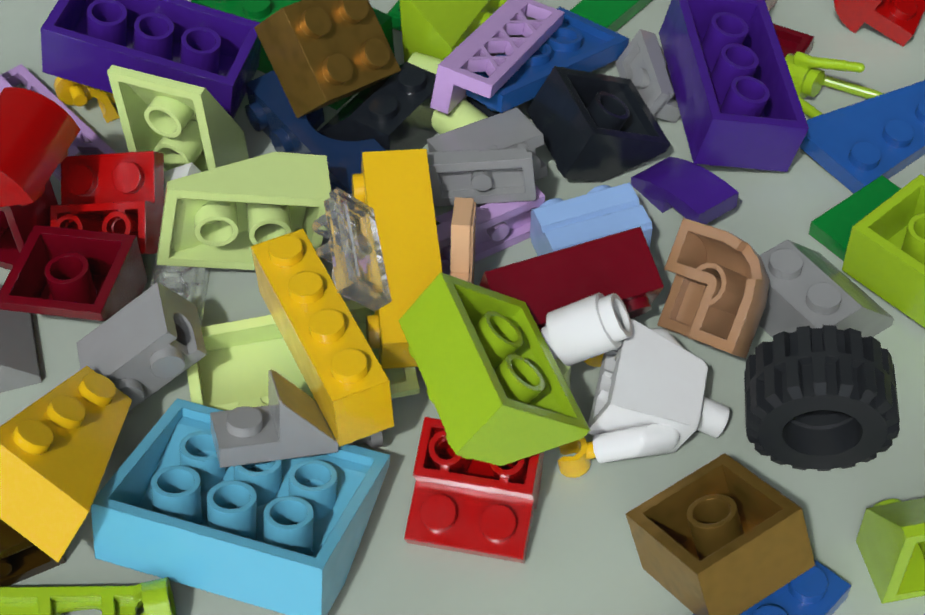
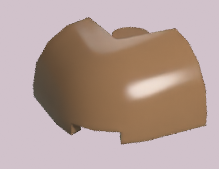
[657,218,770,359]

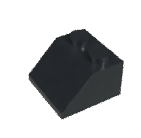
[318,62,438,151]
[527,66,671,182]

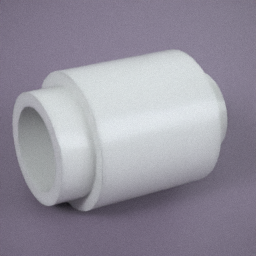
[541,293,632,366]

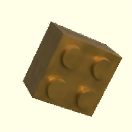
[254,0,401,118]
[626,453,815,615]

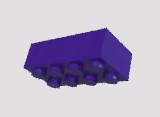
[40,0,261,119]
[659,0,809,172]

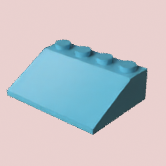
[91,398,390,615]

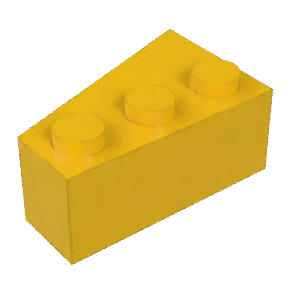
[0,366,132,562]

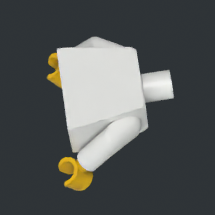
[557,318,730,478]

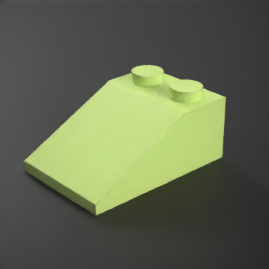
[107,65,249,172]
[157,152,332,270]

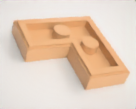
[450,197,476,284]

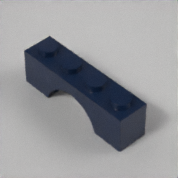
[245,70,386,223]

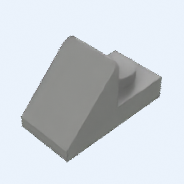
[210,370,338,468]

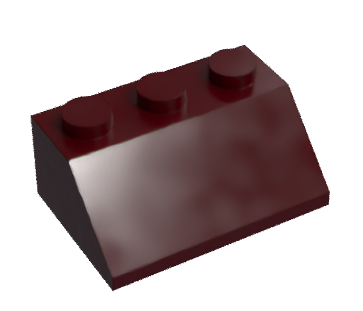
[479,226,664,332]

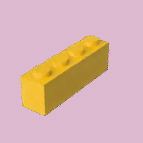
[352,149,443,369]
[251,229,394,447]

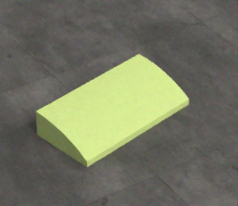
[187,298,420,411]

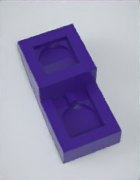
[631,157,739,224]

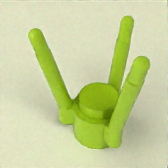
[785,51,884,118]

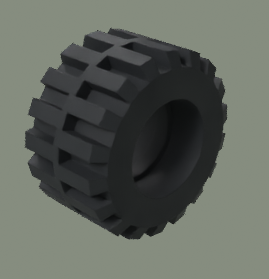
[744,325,900,471]

